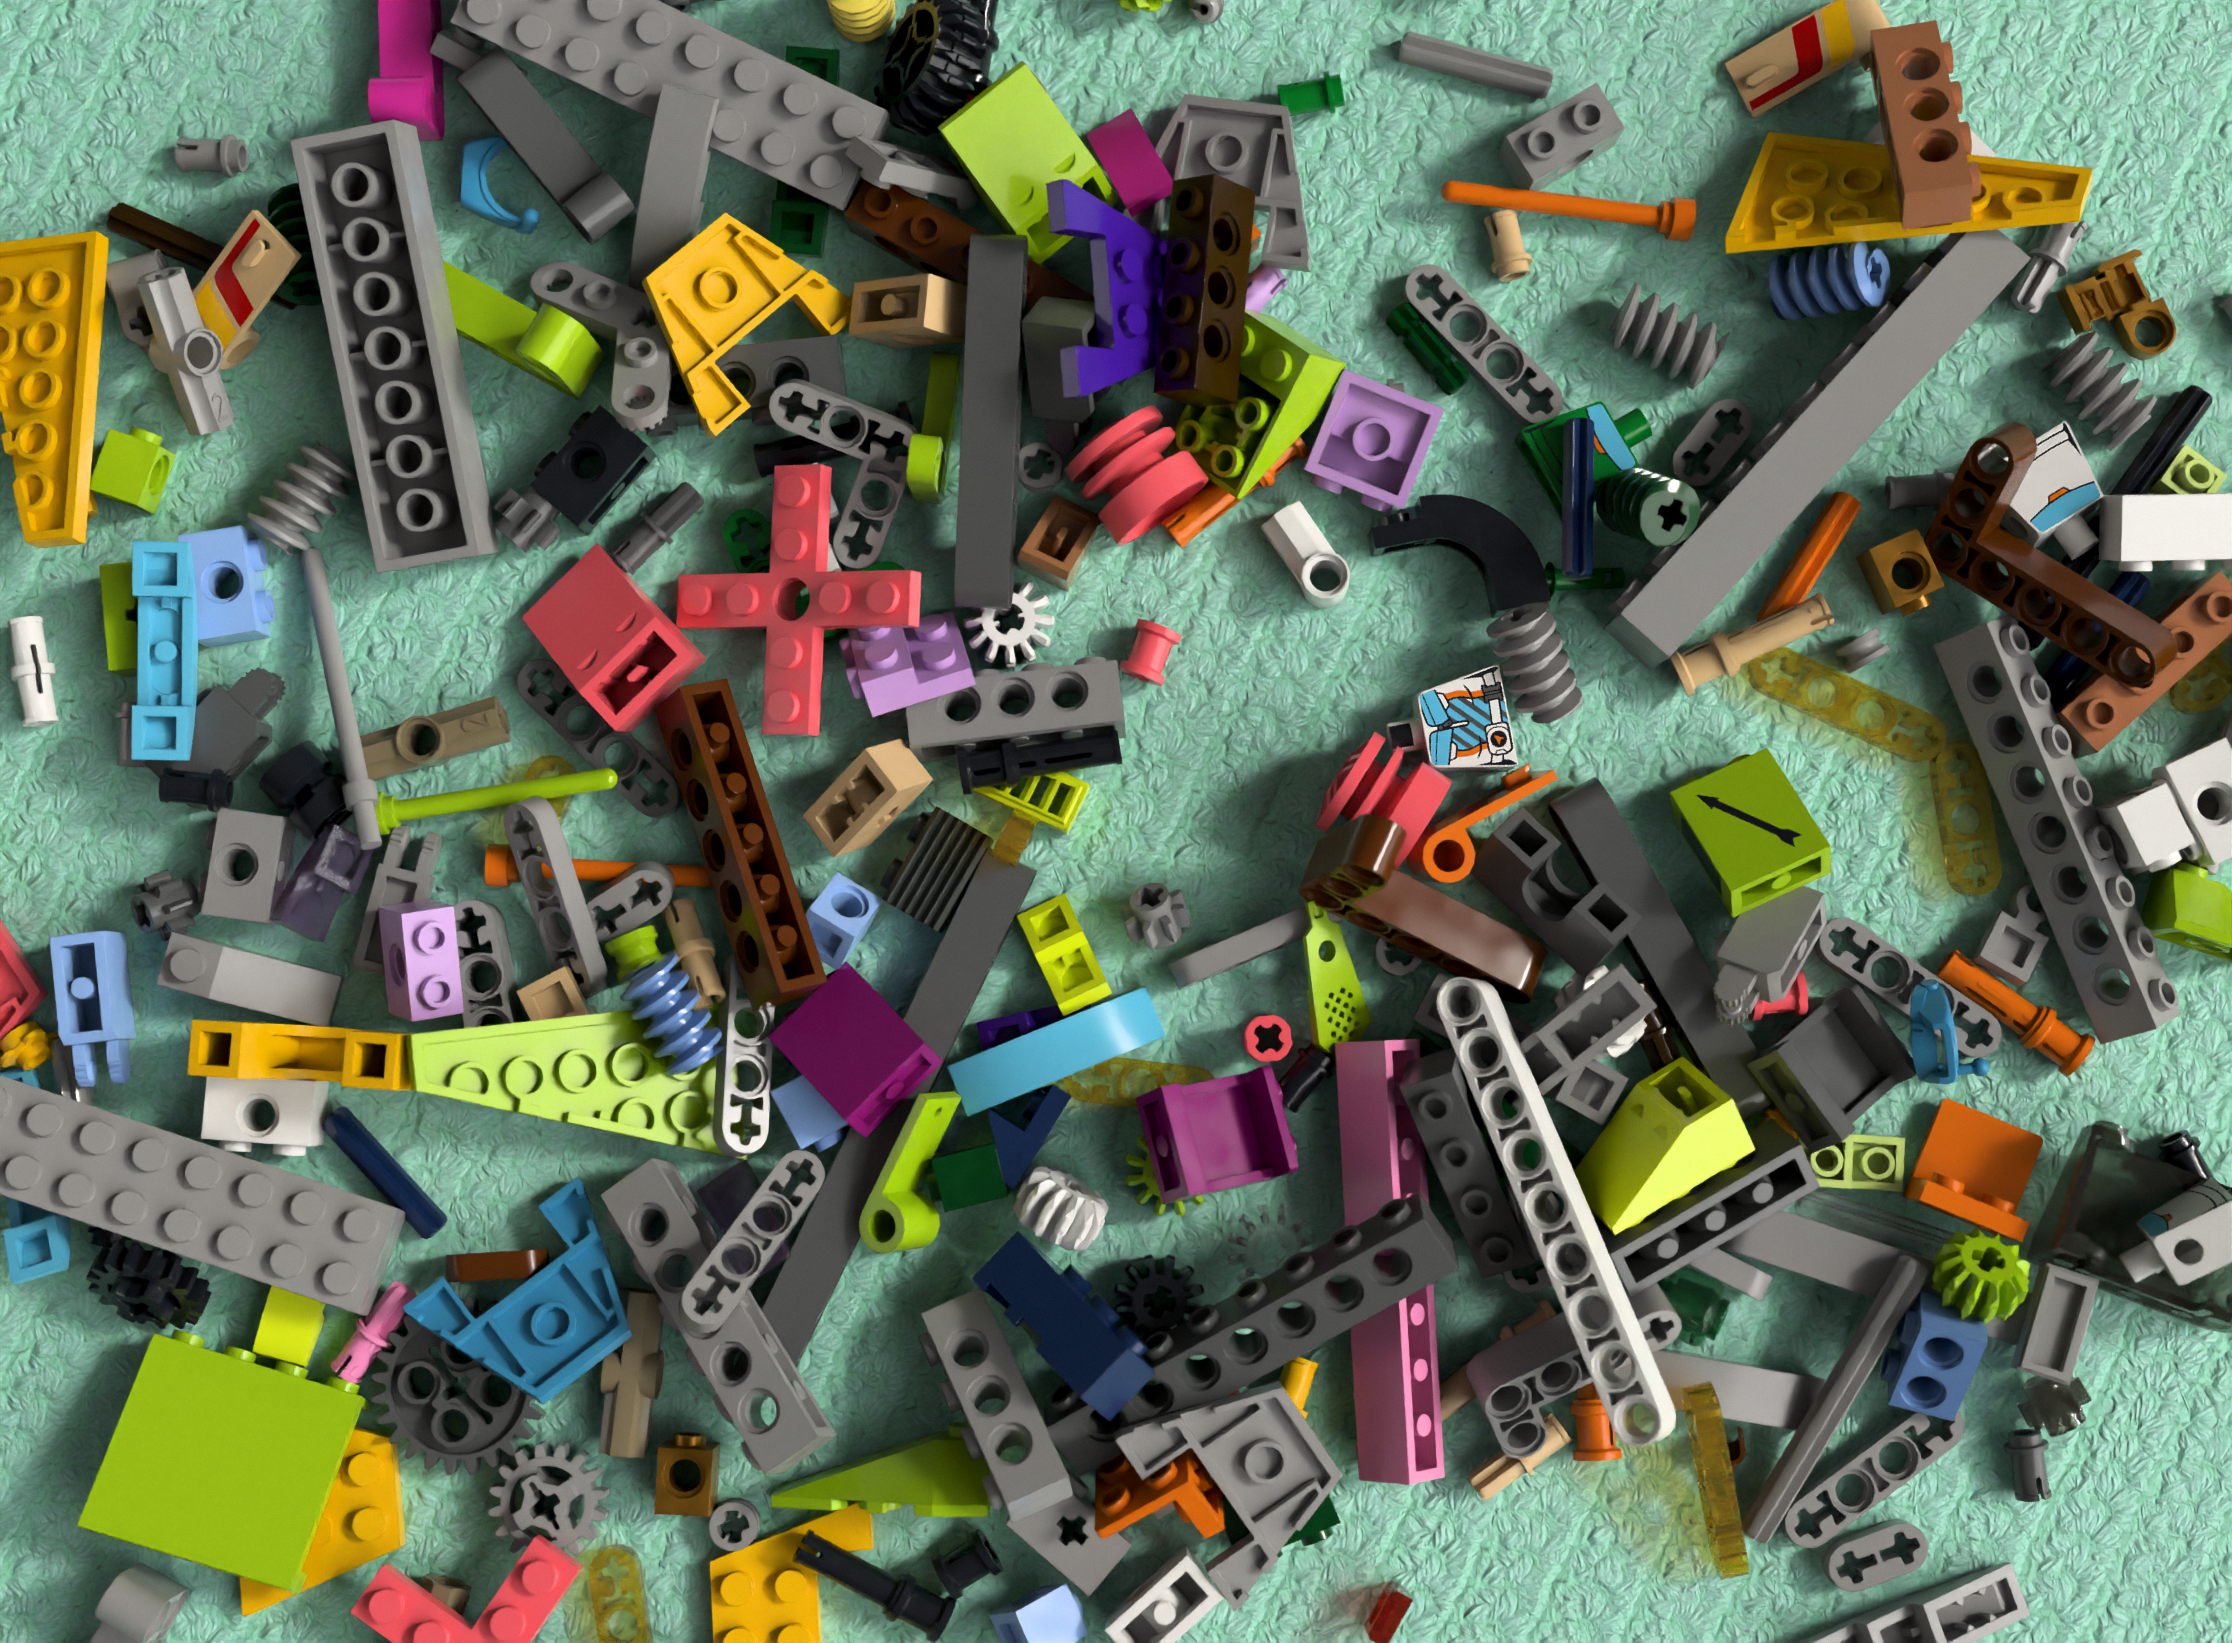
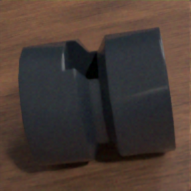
[259,740,353,842]

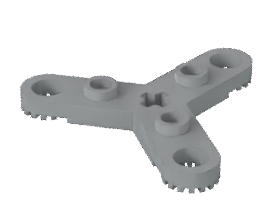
[531,261,673,432]

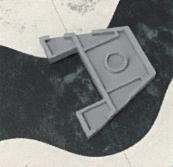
[1123,94,1312,272]
[1113,1381,1343,1612]

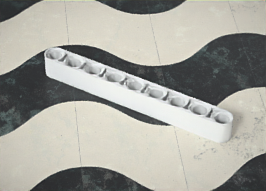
[1436,977,1676,1447]

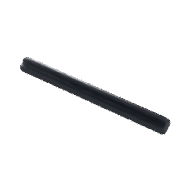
[2017,385,2213,651]

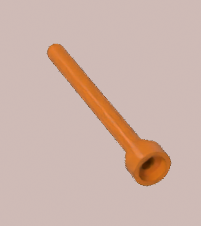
[1441,180,1696,242]
[484,843,712,888]

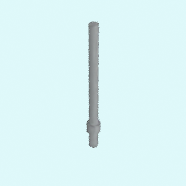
[300,548,382,850]

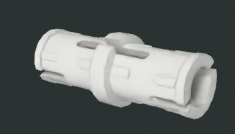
[7,616,59,727]

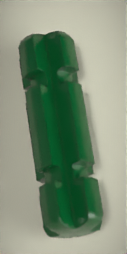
[1386,302,1470,396]

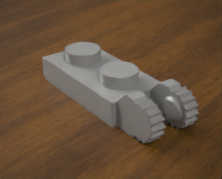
[352,825,443,976]

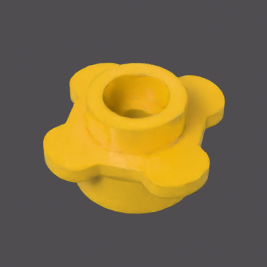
[0,1021,60,1071]

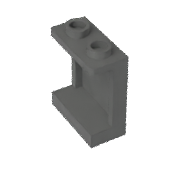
[1746,984,1916,1154]

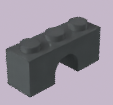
[1470,807,1642,979]

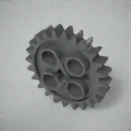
[371,1295,547,1475]

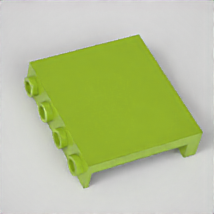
[77,1329,370,1595]

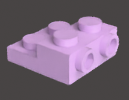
[1304,369,1444,514]
[839,610,976,717]

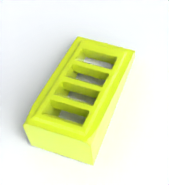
[973,772,1090,836]

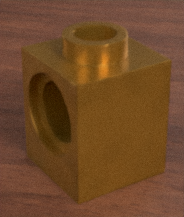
[1856,528,1944,617]
[654,1432,720,1517]

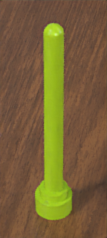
[375,768,618,835]

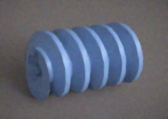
[1769,241,1891,321]
[620,951,725,1077]

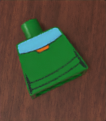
[1514,401,1652,523]

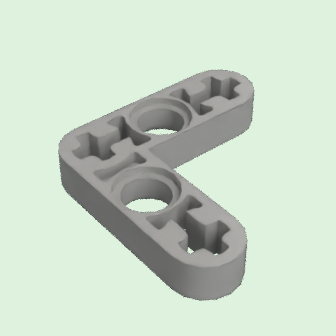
[769,379,918,569]

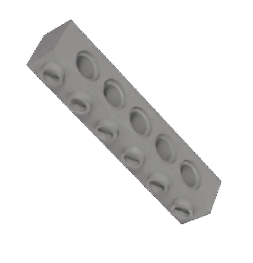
[600,1158,837,1475]

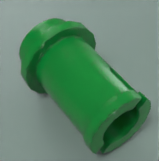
[1277,71,1345,116]

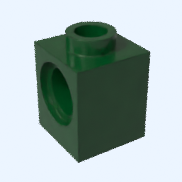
[925,1142,1010,1212]

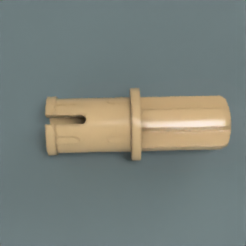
[1468,1412,1572,1500]

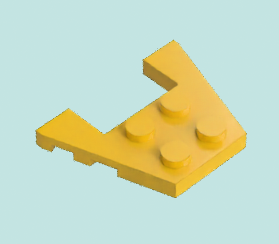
[642,212,853,440]
[239,1426,406,1616]
[710,1501,874,1643]

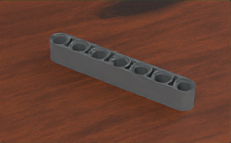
[954,233,1028,609]
[1547,777,1774,1121]

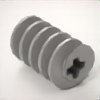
[1609,282,1730,390]
[2038,331,2157,451]
[245,440,359,558]
[1486,602,1584,723]

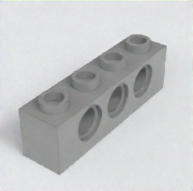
[906,656,1126,763]
[918,1288,1073,1523]

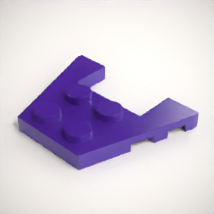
[1046,179,1167,399]

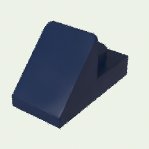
[987,1084,1072,1189]

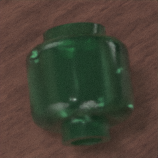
[1657,1266,1731,1347]

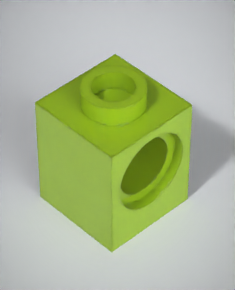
[90,426,176,515]

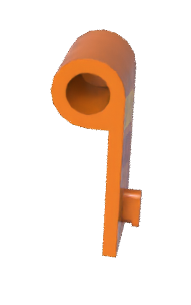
[1406,763,1558,883]

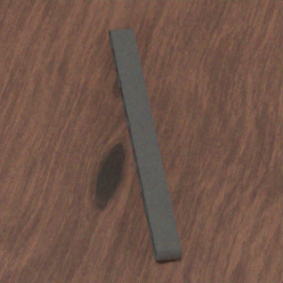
[734,847,1037,1397]

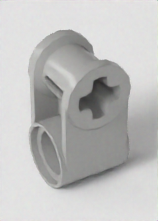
[106,249,169,355]

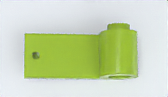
[859,1091,962,1253]

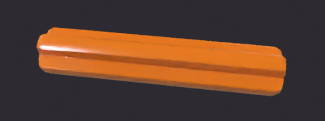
[1757,491,1861,622]

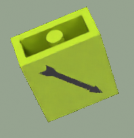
[1670,748,1831,918]

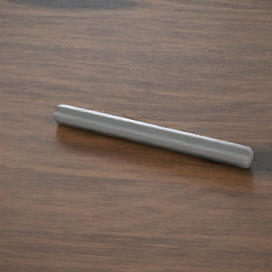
[1741,1255,1930,1543]

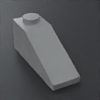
[156,932,345,1027]

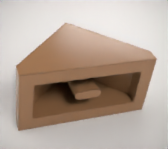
[1018,495,1101,592]

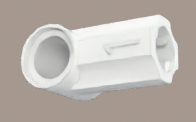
[1261,501,1350,608]

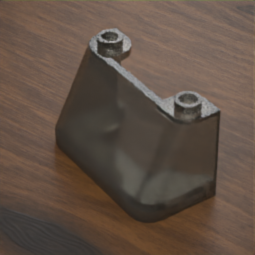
[2026,1121,2232,1333]

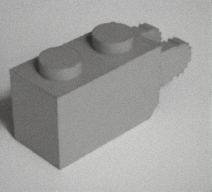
[1713,886,1827,1027]

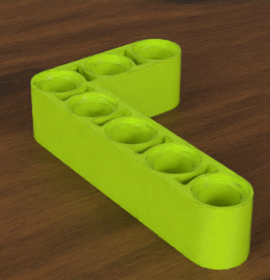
[442,260,605,400]

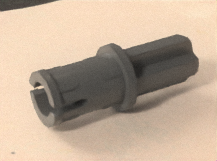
[608,482,704,575]

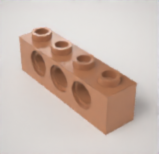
[1870,20,1981,230]
[2053,570,2232,758]

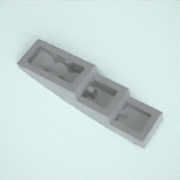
[628,83,720,293]
[1487,963,1657,1109]
[1597,1348,1825,1430]
[1800,1562,2030,1643]

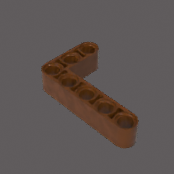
[1924,422,2178,687]
[1298,814,1548,1004]

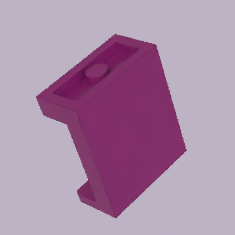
[768,961,944,1138]
[1135,1065,1299,1205]

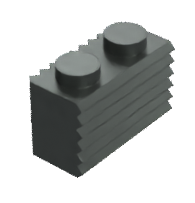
[880,806,994,933]

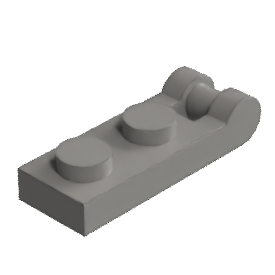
[845,135,980,210]

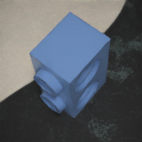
[1880,1290,1988,1421]

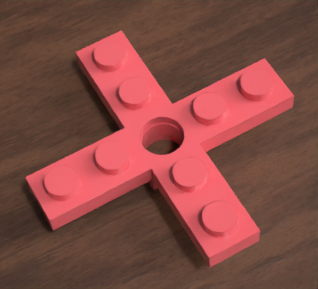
[676,464,921,736]
[350,1534,584,1643]

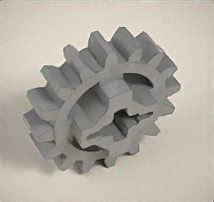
[488,1441,610,1556]

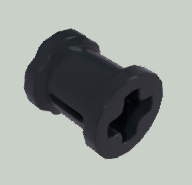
[931,1529,1003,1600]

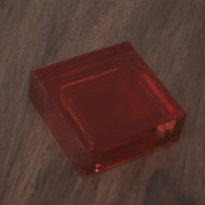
[1364,1581,1413,1643]

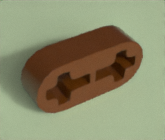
[446,1249,549,1282]

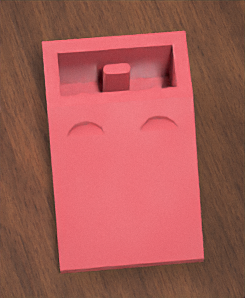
[521,543,707,732]

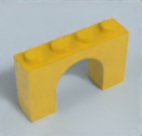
[187,1019,418,1091]

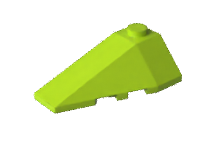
[771,1422,991,1517]

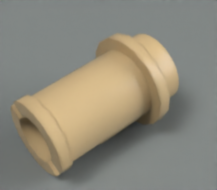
[1484,210,1533,282]

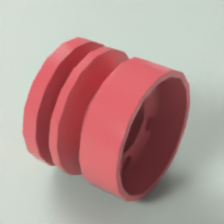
[1065,405,1208,546]
[1314,731,1453,870]

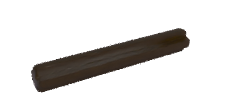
[107,202,298,310]

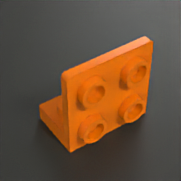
[1902,1098,2043,1242]
[1094,1448,1224,1539]

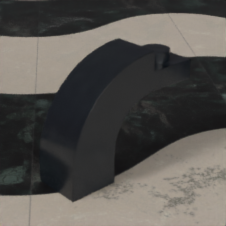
[1367,495,1551,618]

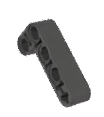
[456,45,636,245]

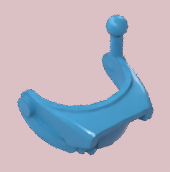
[460,135,540,234]
[1910,979,1990,1084]

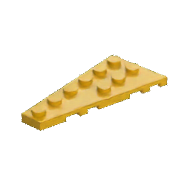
[1725,132,2093,254]
[0,231,109,548]

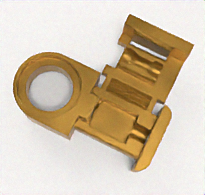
[2056,249,2176,360]

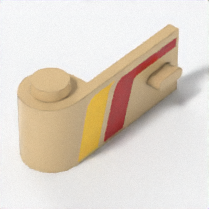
[1724,0,1891,120]
[191,210,302,370]

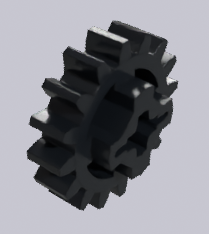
[86,1242,212,1329]

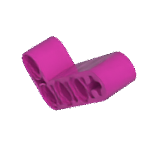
[368,0,445,142]

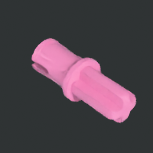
[330,1281,417,1384]

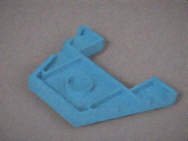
[402,1177,633,1405]

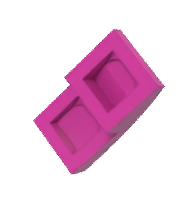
[1086,108,1173,217]

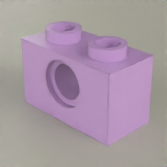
[378,899,464,1022]

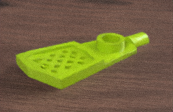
[1303,899,1372,1057]

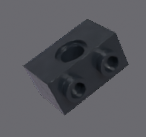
[530,405,657,535]

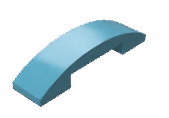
[131,541,198,761]
[947,986,1166,1117]
[0,1067,71,1285]

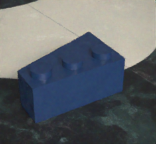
[971,1231,1156,1421]

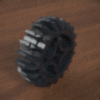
[874,0,988,137]

